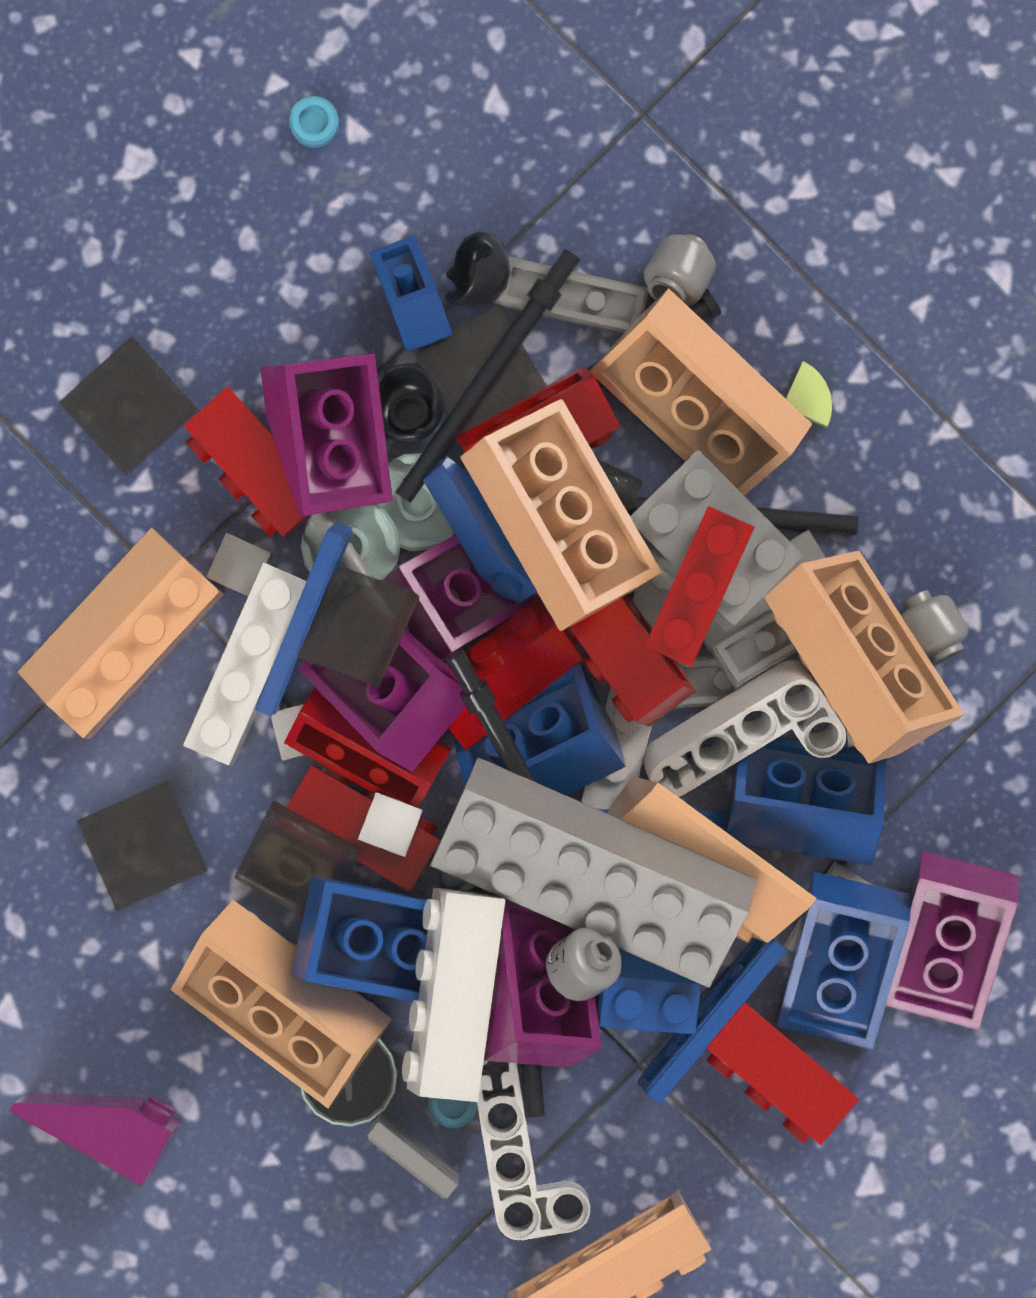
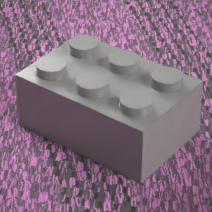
[630,450,804,632]

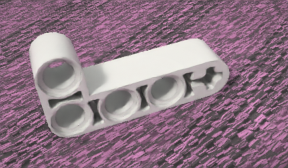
[643,660,847,797]
[477,1061,590,1240]

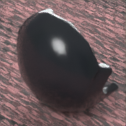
[445,231,510,308]
[379,363,444,444]

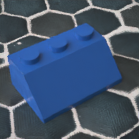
[452,663,626,796]
[726,737,886,865]

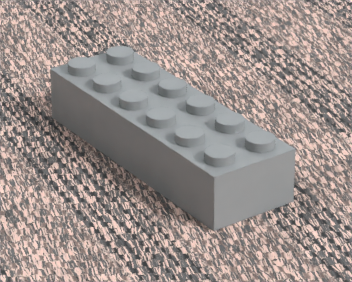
[430,757,757,988]

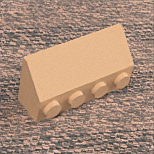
[590,288,812,496]
[460,399,662,632]
[18,528,225,739]
[764,551,965,764]
[607,777,817,943]
[171,900,392,1108]
[508,1191,712,1298]

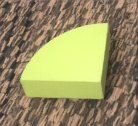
[785,362,832,428]

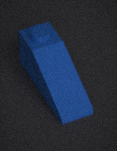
[423,457,537,604]

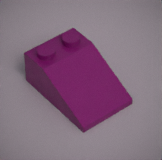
[260,353,393,516]
[379,535,541,661]
[298,592,466,772]
[886,851,1019,1030]
[484,897,602,1068]
[9,1092,182,1186]

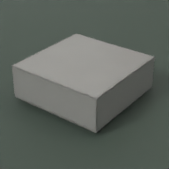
[206,533,272,596]

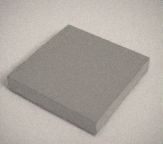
[367,1112,459,1199]

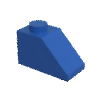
[369,235,453,352]

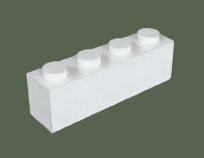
[183,562,306,766]
[402,888,505,1102]

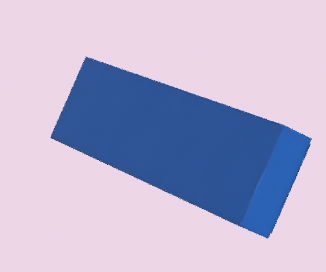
[255,521,353,717]
[637,938,788,1105]

